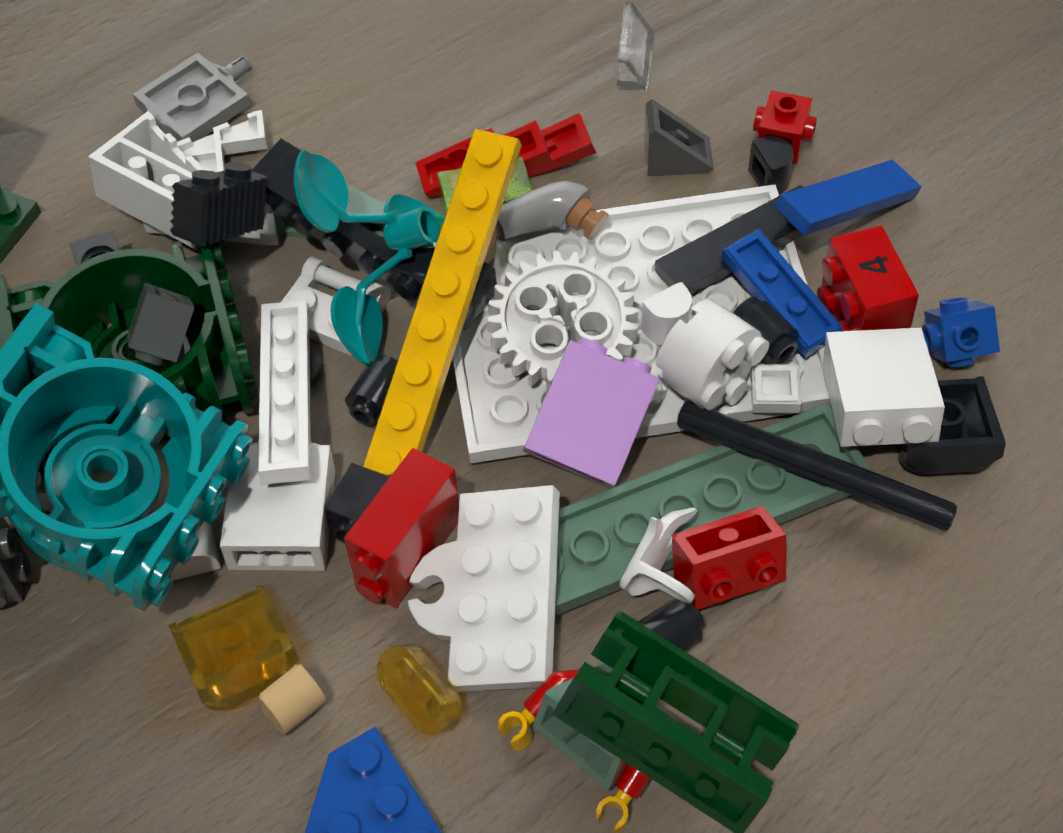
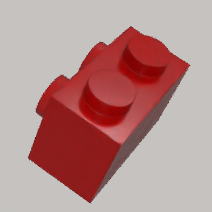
[672,506,786,610]

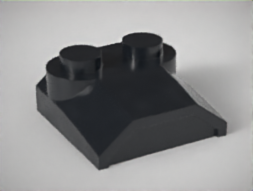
[898,376,1006,474]

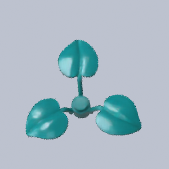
[294,150,445,366]

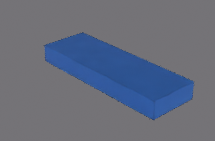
[721,229,844,358]

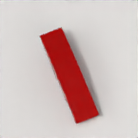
[415,113,596,198]

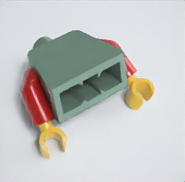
[498,663,662,833]

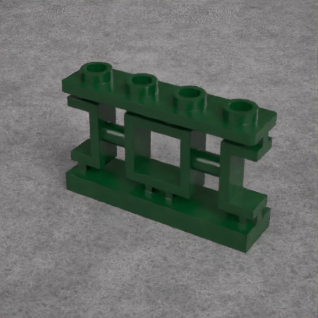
[552,611,799,833]

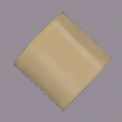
[259,664,326,735]

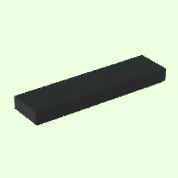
[655,185,803,294]

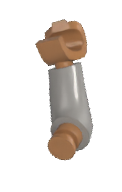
[484,180,609,265]

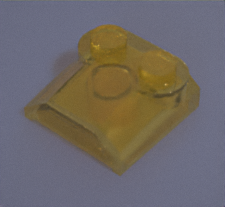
[168,584,300,711]

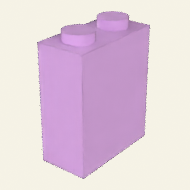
[522,338,660,489]

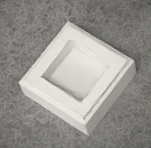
[750,364,801,413]

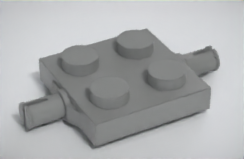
[133,52,252,142]

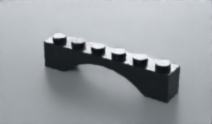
[252,138,497,331]

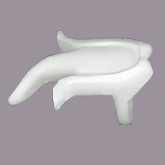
[619,508,697,604]

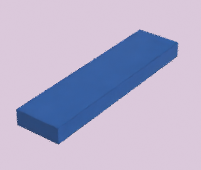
[774,160,922,236]

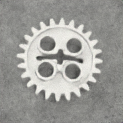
[487,250,638,391]

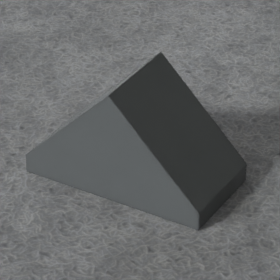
[644,99,714,176]

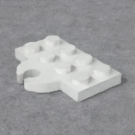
[408,485,560,692]

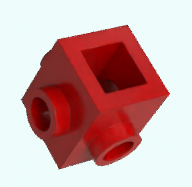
[753,90,817,164]

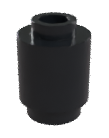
[733,297,799,364]
[345,355,398,426]
[638,598,705,652]

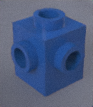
[922,297,1000,367]

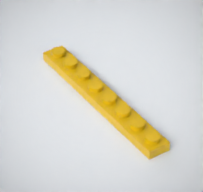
[363,129,522,477]

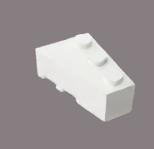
[88,111,205,250]

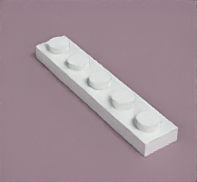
[258,300,311,485]

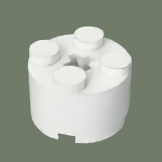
[656,299,769,410]

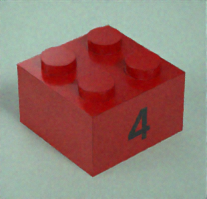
[817,225,919,331]

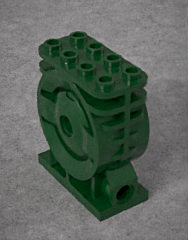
[0,241,260,476]

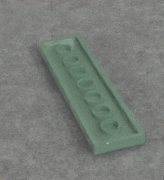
[555,403,872,616]

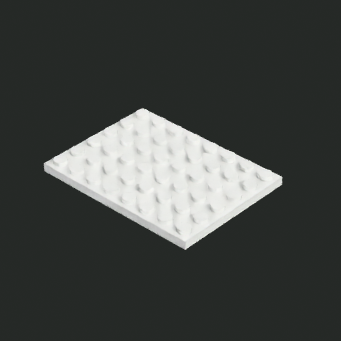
[433,184,832,463]

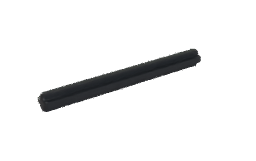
[677,401,957,530]

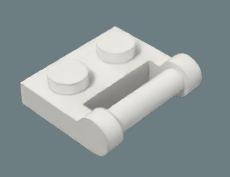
[281,256,391,356]

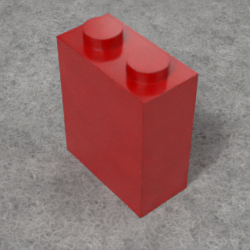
[344,448,459,609]

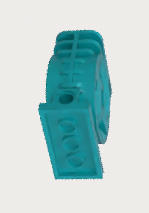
[0,303,252,611]

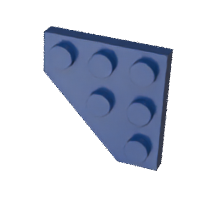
[305,727,442,833]

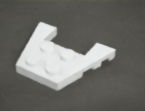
[142,110,278,246]

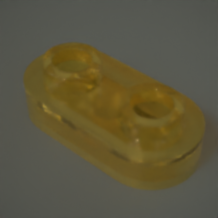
[377,644,462,735]

